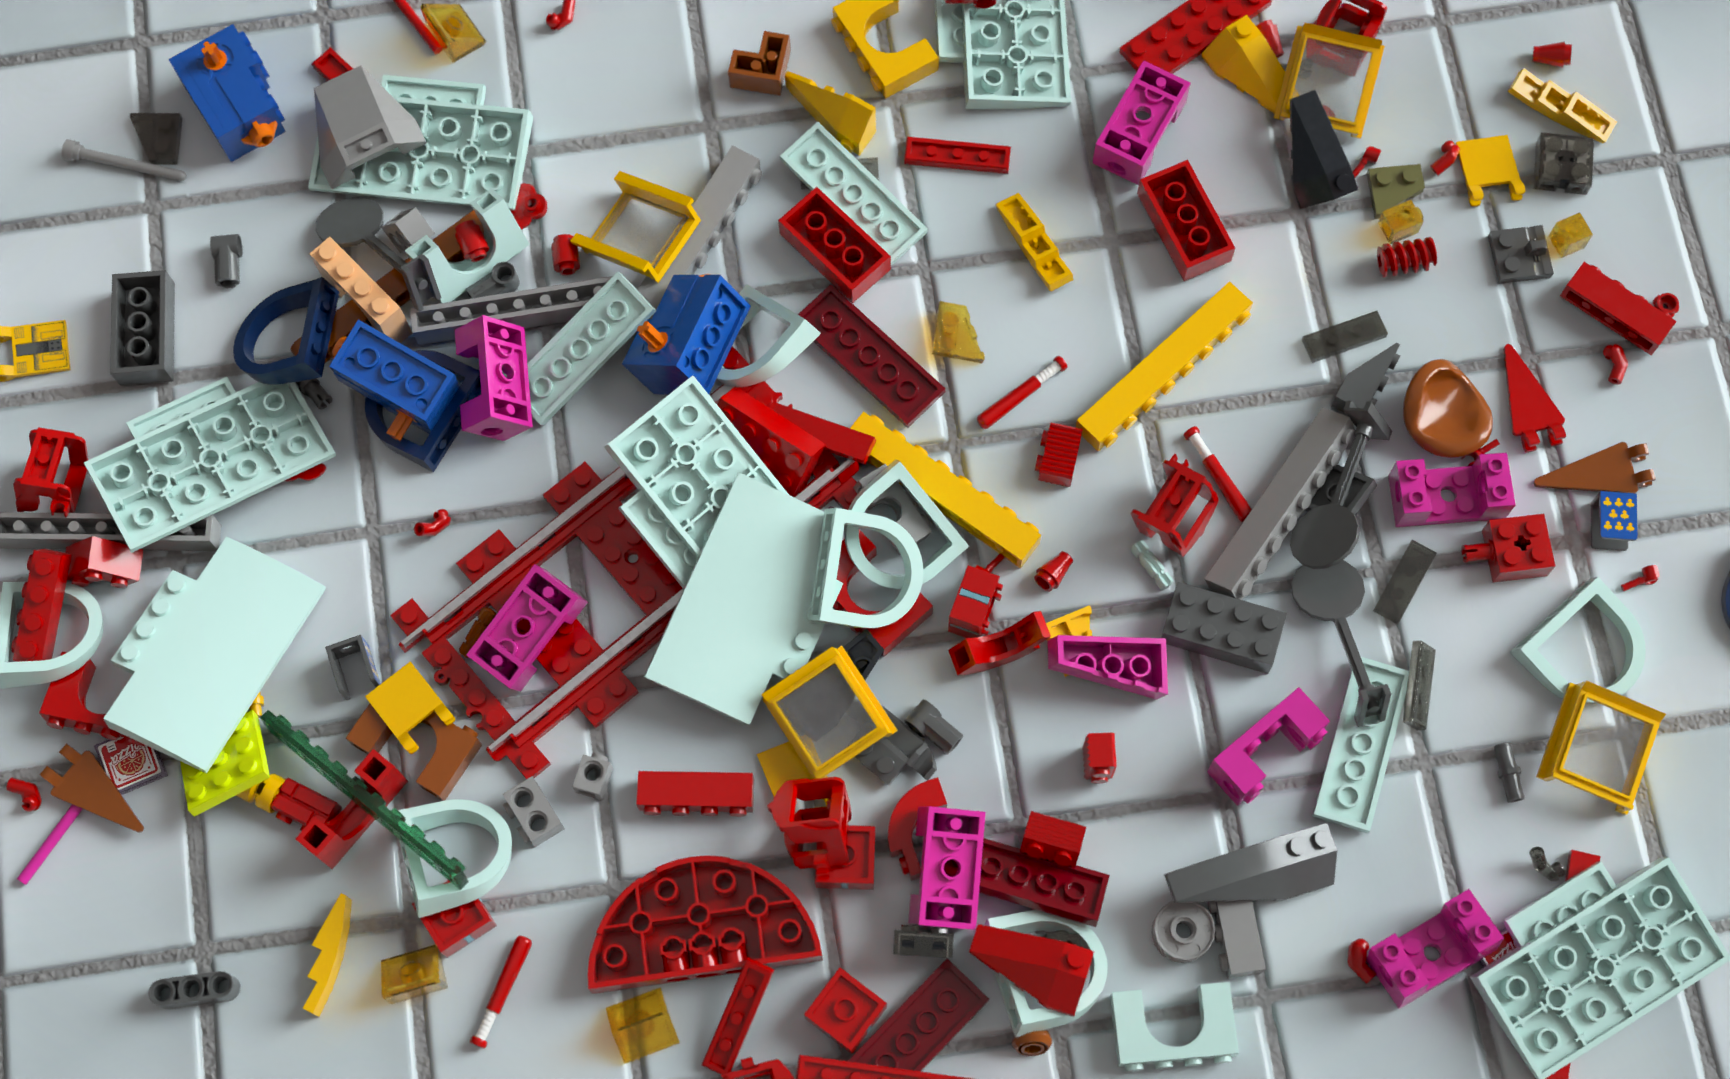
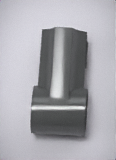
[210,234,243,288]
[465,262,520,299]
[904,699,963,755]

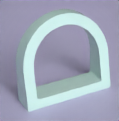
[716,284,821,387]
[844,459,969,589]
[809,508,923,628]
[1510,577,1646,704]
[0,581,103,689]
[396,799,512,918]
[985,910,1108,1037]

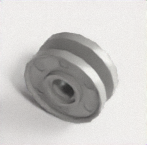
[1151,901,1215,963]

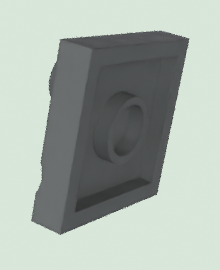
[1488,225,1554,284]
[1304,465,1377,515]

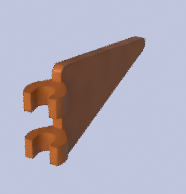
[1534,442,1656,494]
[39,744,144,833]

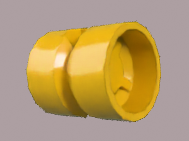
[236,773,286,814]

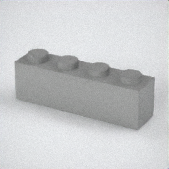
[1208,900,1266,979]

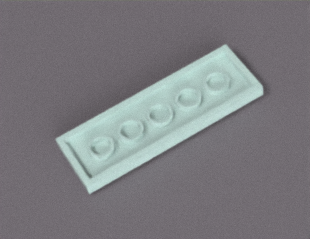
[780,122,928,266]
[527,272,657,426]
[1312,656,1411,833]

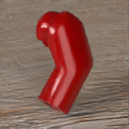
[546,0,576,30]
[1603,344,1628,385]
[414,509,451,536]
[6,777,42,812]

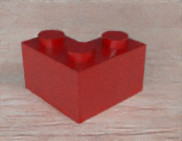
[65,536,144,588]

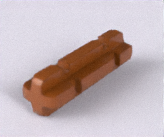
[459,607,497,658]

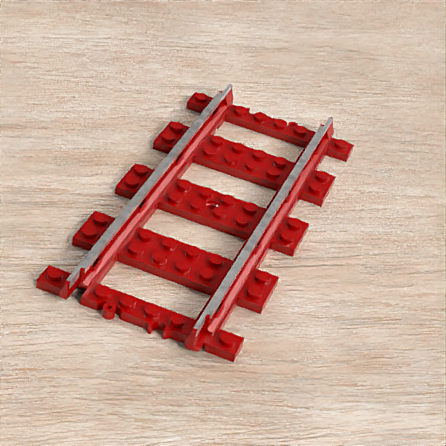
[390,346,859,779]

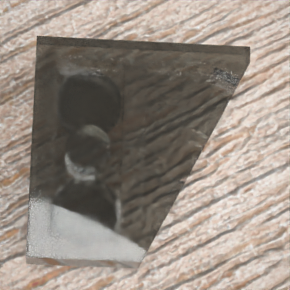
[130,113,182,165]

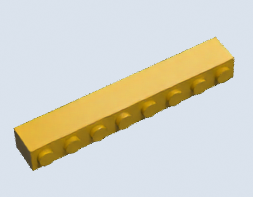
[1075,281,1253,451]
[850,411,1041,569]

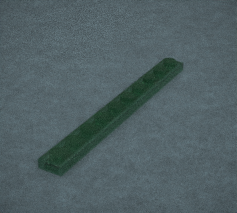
[260,710,469,890]

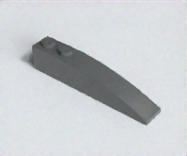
[1164,823,1337,903]

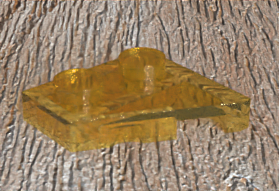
[932,301,985,363]

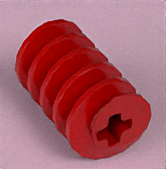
[1377,237,1437,278]

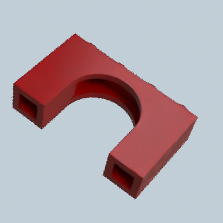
[833,529,933,657]
[39,652,144,746]
[295,749,408,869]

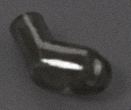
[1529,847,1566,881]

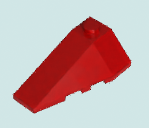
[969,924,1094,1017]

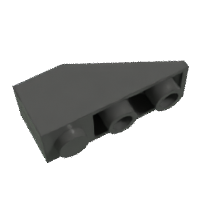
[1331,343,1400,414]

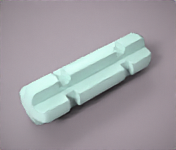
[1131,540,1173,590]

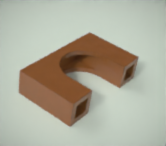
[346,703,482,801]

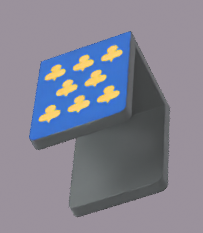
[1591,491,1638,551]
[325,634,381,700]

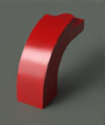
[948,611,1051,676]
[888,777,947,881]

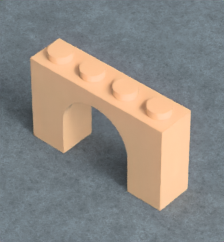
[309,237,413,343]

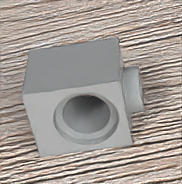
[572,753,613,800]

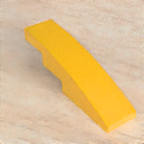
[1507,68,1617,143]
[996,192,1073,292]
[303,893,352,1017]

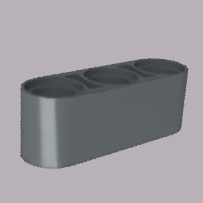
[148,971,241,1009]

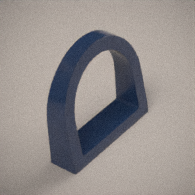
[233,277,340,385]
[365,350,481,472]

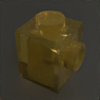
[1378,200,1424,245]
[1549,212,1593,258]

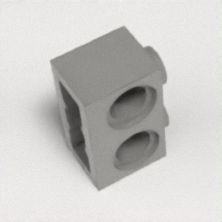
[381,207,435,253]
[503,776,565,847]

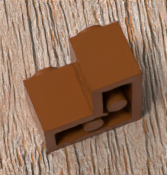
[728,31,791,96]

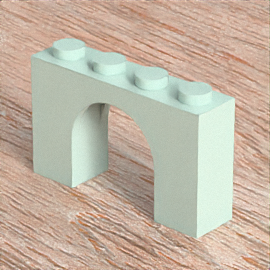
[405,188,530,303]
[1110,982,1239,1071]

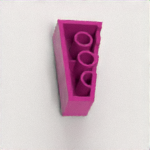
[1047,635,1168,700]

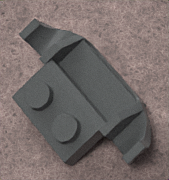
[845,699,937,786]

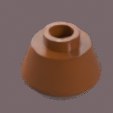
[1012,1030,1052,1056]

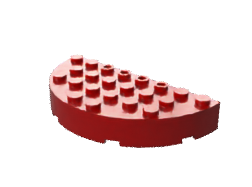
[588,855,824,994]

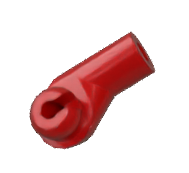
[1430,140,1460,176]
[1347,938,1377,984]

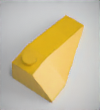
[1201,15,1299,114]
[785,71,876,156]

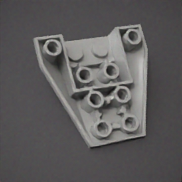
[314,65,427,189]

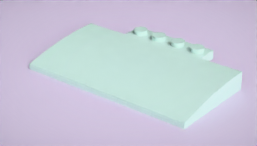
[935,0,1071,110]
[308,75,533,211]
[604,376,789,589]
[84,377,336,553]
[643,473,843,725]
[103,536,326,773]
[1470,857,1730,1079]

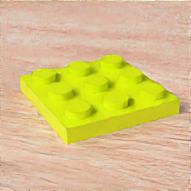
[180,710,270,817]

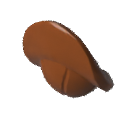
[1403,359,1493,458]

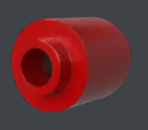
[455,220,490,262]
[551,234,580,276]

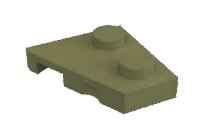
[1367,164,1425,219]

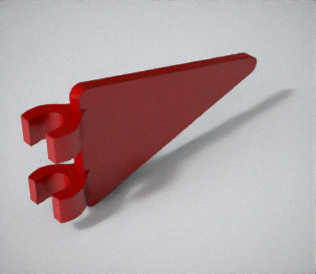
[1504,344,1566,453]

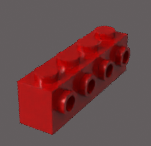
[1560,262,1677,356]
[11,549,72,662]
[637,771,754,817]

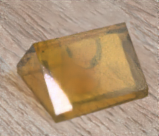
[420,4,486,63]
[381,944,448,1004]
[606,987,680,1064]

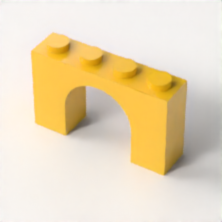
[831,0,939,99]

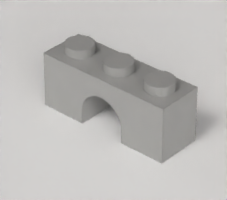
[853,464,932,555]

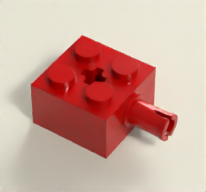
[1461,514,1555,583]

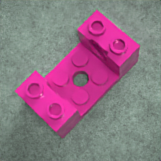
[1092,60,1191,185]
[455,315,533,441]
[1388,453,1516,527]
[466,564,588,692]
[1207,687,1330,806]
[908,806,986,930]
[1366,889,1504,1009]

